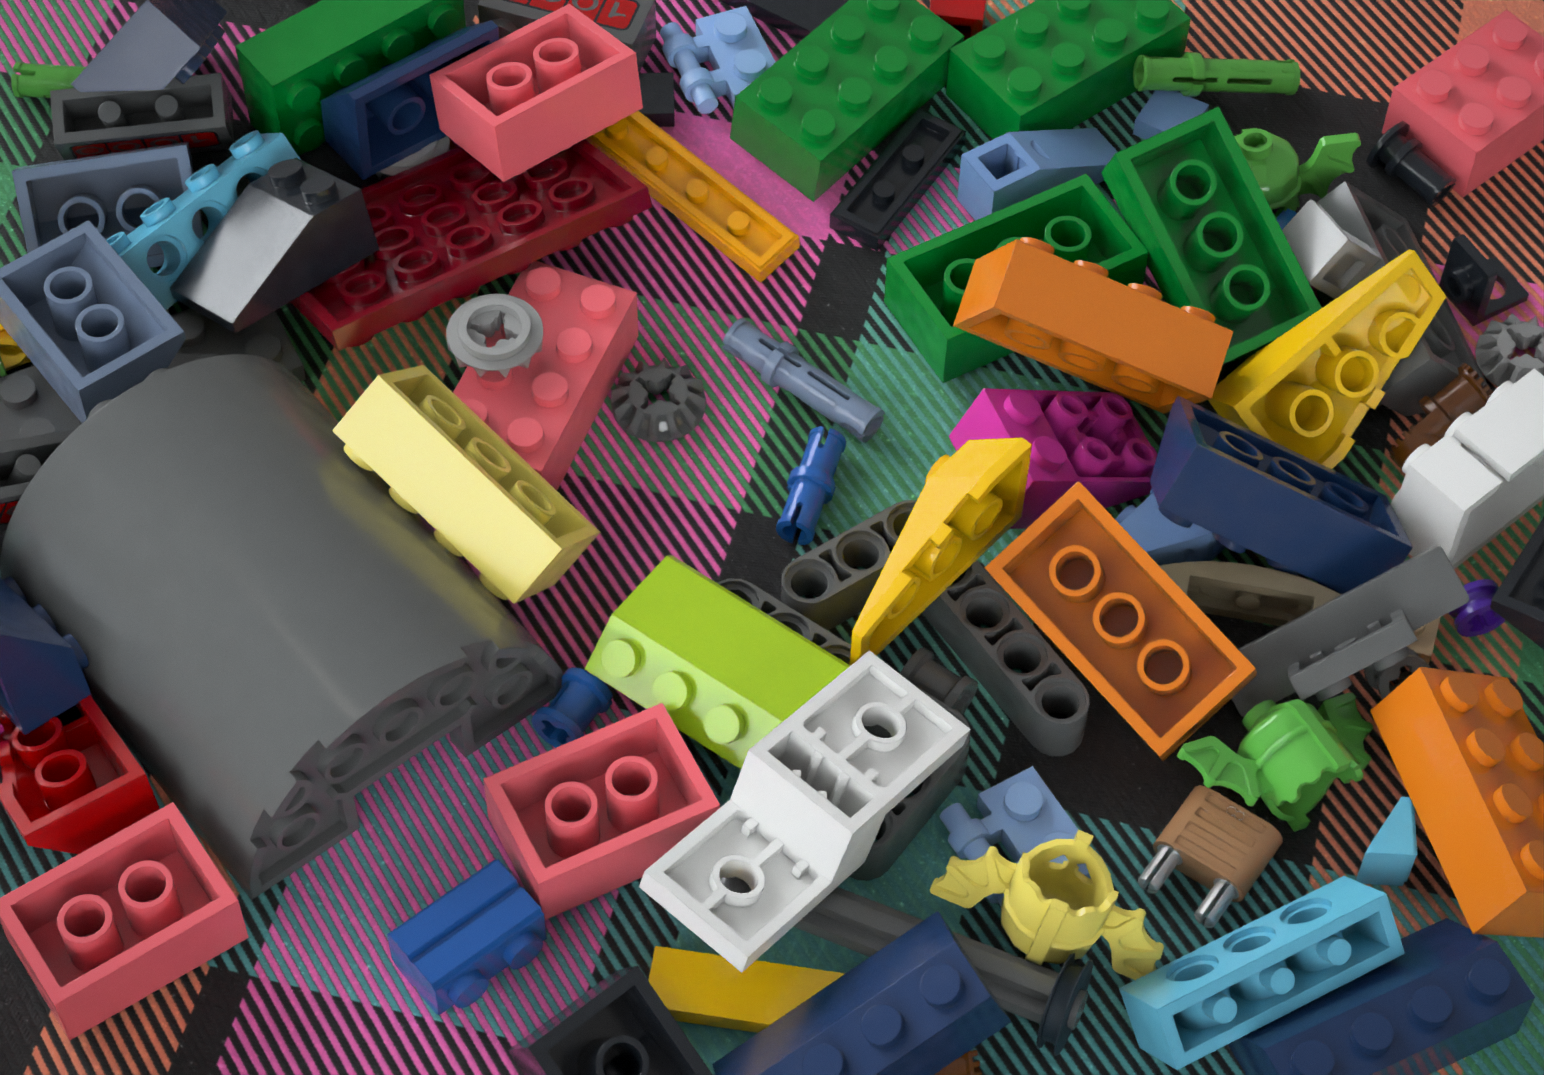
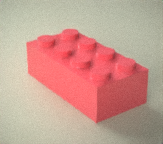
[453,261,639,490]

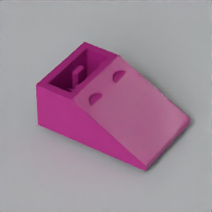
[949,388,1158,529]

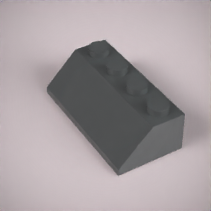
[1317,181,1488,417]

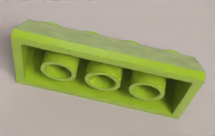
[585,555,850,769]

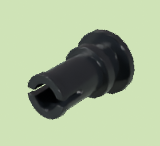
[1366,121,1456,207]

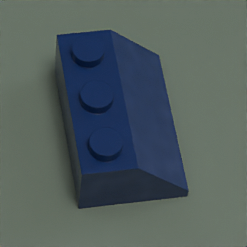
[321,20,499,180]
[0,576,92,735]

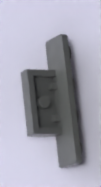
[1232,545,1469,717]

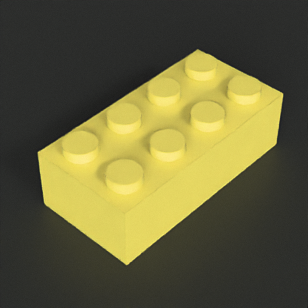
[332,365,600,604]

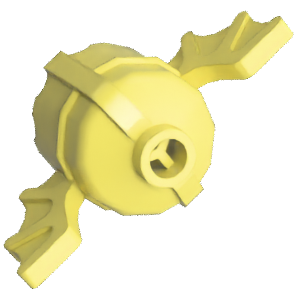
[930,829,1164,980]

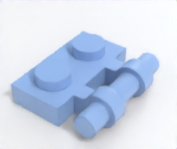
[660,6,775,114]
[939,766,1091,906]

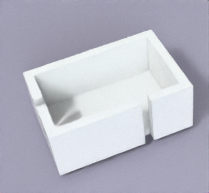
[1391,368,1544,569]

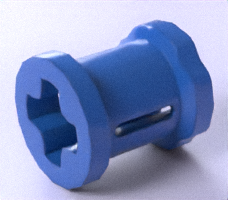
[531,667,613,748]

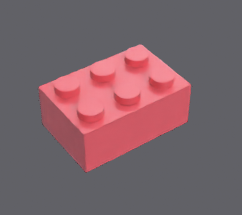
[429,4,643,182]
[1382,9,1544,197]
[483,703,720,920]
[0,802,249,1041]

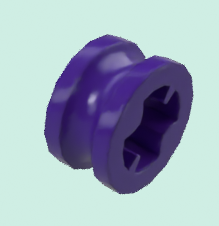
[1449,579,1506,637]

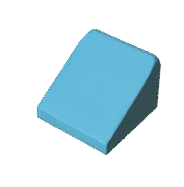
[1356,797,1417,886]

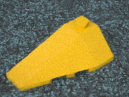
[1208,249,1447,469]
[850,438,1032,666]

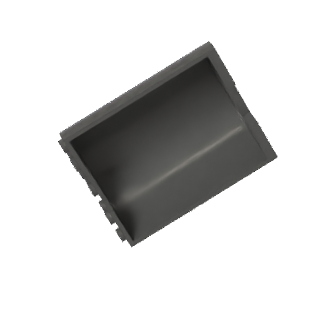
[0,354,563,900]

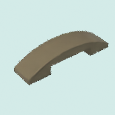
[1159,561,1341,626]

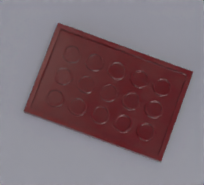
[290,139,653,351]

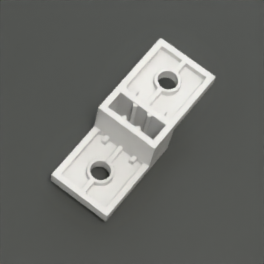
[639,650,971,973]

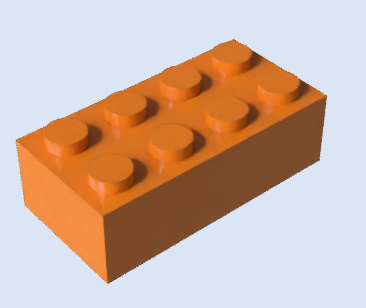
[953,237,1233,414]
[984,481,1257,761]
[1370,667,1544,938]

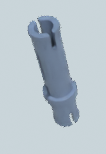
[722,318,885,443]

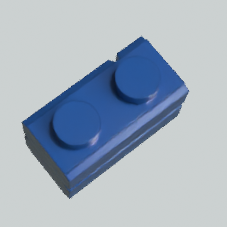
[387,859,547,1015]

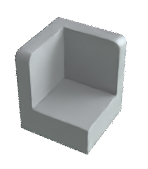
[1282,200,1380,299]

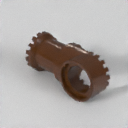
[1389,362,1493,469]

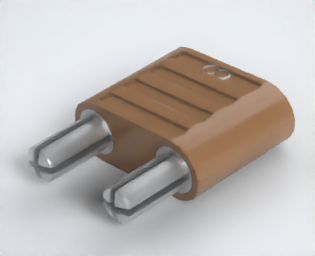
[1138,785,1283,928]

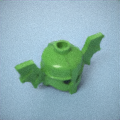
[1234,128,1361,218]
[1177,693,1373,832]

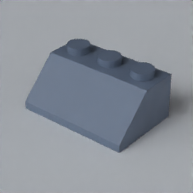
[12,141,204,268]
[0,220,186,423]

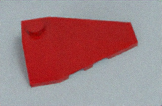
[0,695,160,854]

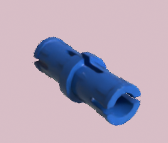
[776,426,847,545]

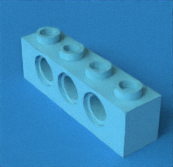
[106,130,301,310]
[1119,876,1405,1070]

